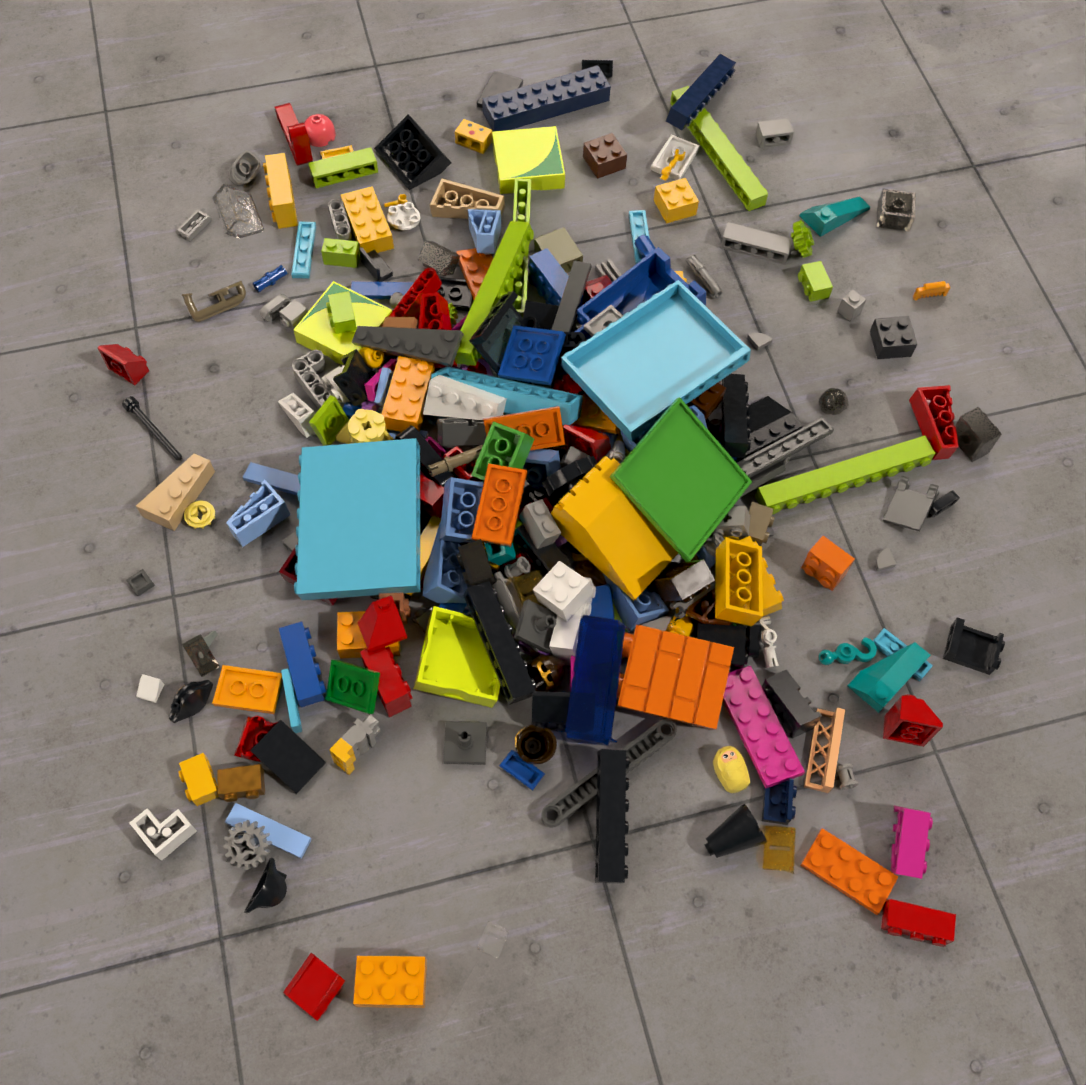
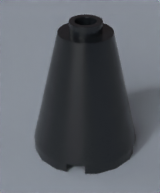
[704,804,767,858]

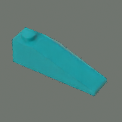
[799,197,870,237]
[847,642,931,713]

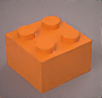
[801,536,855,591]

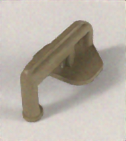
[182,281,246,322]

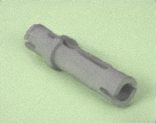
[686,254,723,298]

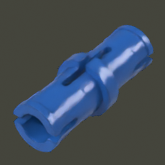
[253,265,287,292]

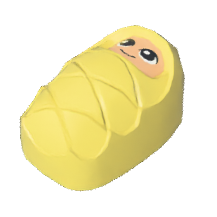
[713,746,750,793]

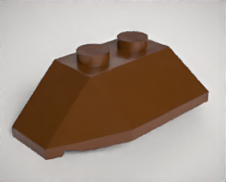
[686,578,732,625]

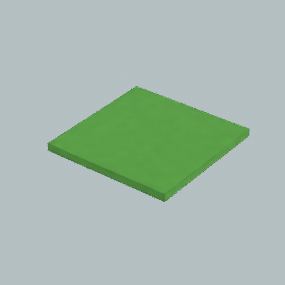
[610,397,752,562]

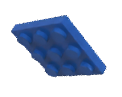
[498,325,566,385]

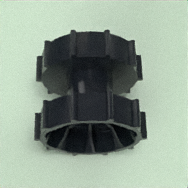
[542,455,597,496]

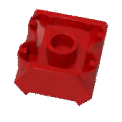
[234,716,290,762]
[283,953,345,1021]

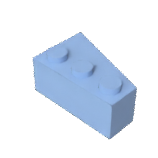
[468,209,502,255]
[226,479,291,547]

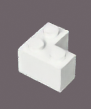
[130,808,197,861]

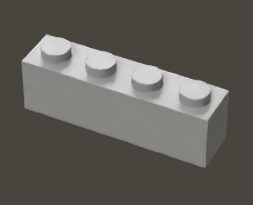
[720,222,793,265]

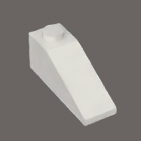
[278,393,316,438]

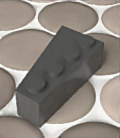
[437,414,505,448]

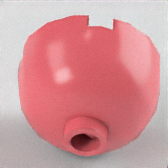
[304,114,336,147]

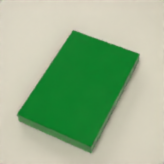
[325,660,380,714]

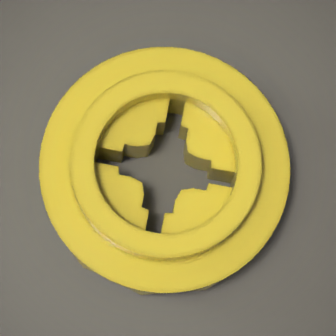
[184,501,215,529]

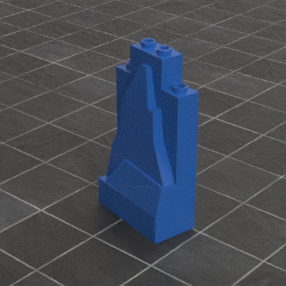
[575,247,706,340]

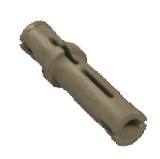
[428,445,483,477]

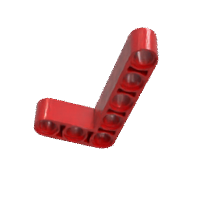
[274,103,313,166]
[382,268,442,327]

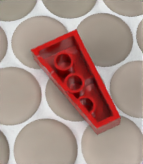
[418,292,457,368]

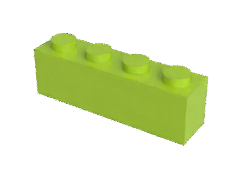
[308,147,378,189]

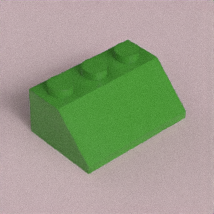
[471,422,534,481]

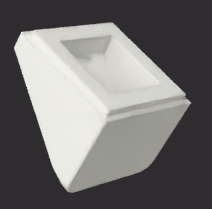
[136,674,164,703]

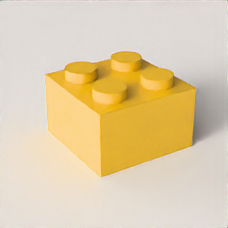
[653,178,699,224]

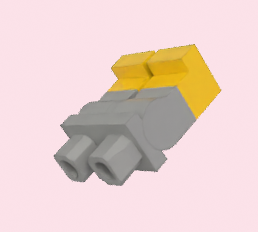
[330,714,381,775]

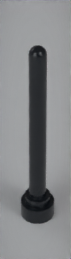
[122,396,182,461]

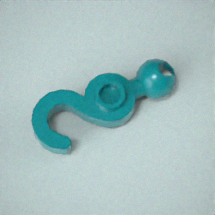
[818,637,877,665]

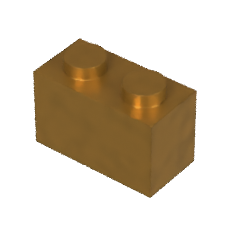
[217,764,265,802]

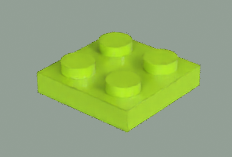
[309,395,349,446]

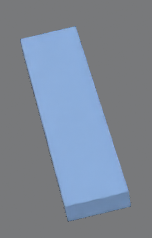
[225,803,312,859]

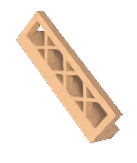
[804,708,845,793]

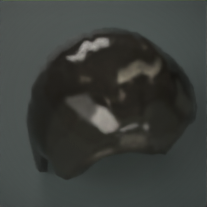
[819,388,849,415]

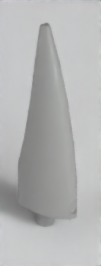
[492,571,539,652]

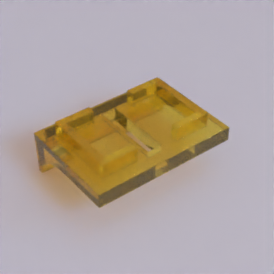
[513,570,548,609]
[763,826,796,874]

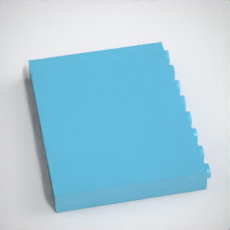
[561,280,751,442]
[294,438,420,600]

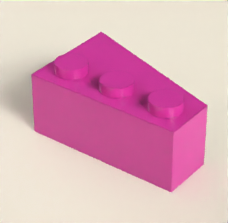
[891,805,933,879]

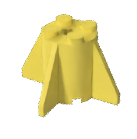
[336,409,394,444]

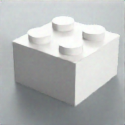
[533,561,593,622]

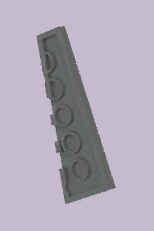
[352,326,464,367]

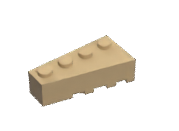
[430,179,505,219]
[136,454,215,531]

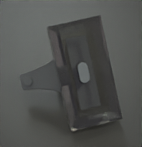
[182,631,220,677]

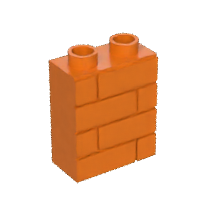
[608,624,734,730]

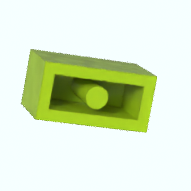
[321,238,360,268]
[798,261,833,302]
[326,291,357,334]

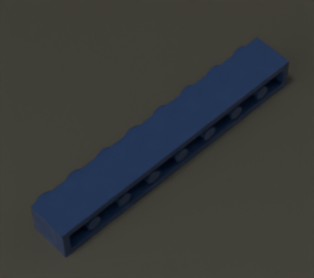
[666,54,736,130]

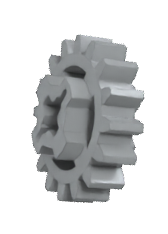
[223,820,272,870]

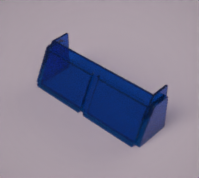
[565,615,631,746]

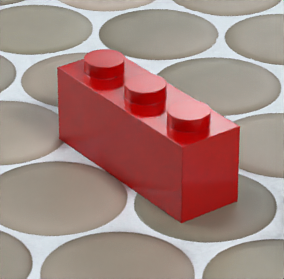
[881,899,956,947]

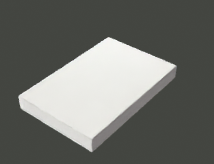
[651,135,700,180]

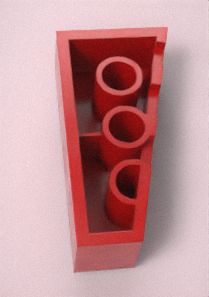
[909,385,959,460]
[420,474,444,518]

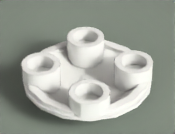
[387,202,420,230]

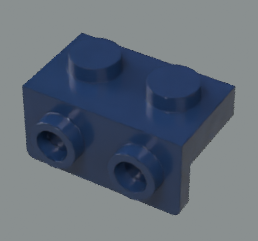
[762,778,797,825]

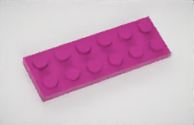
[723,665,805,789]

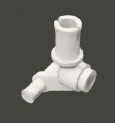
[742,616,779,668]

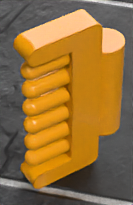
[913,281,950,301]

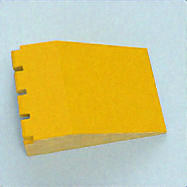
[551,456,678,601]

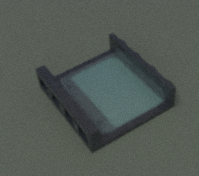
[469,291,526,383]

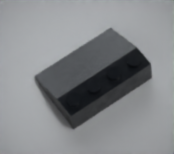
[374,114,452,190]
[716,396,803,460]

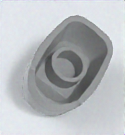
[229,150,261,186]

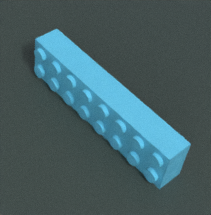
[431,366,583,426]

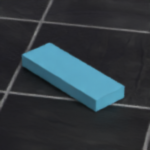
[873,628,933,682]
[281,669,302,733]

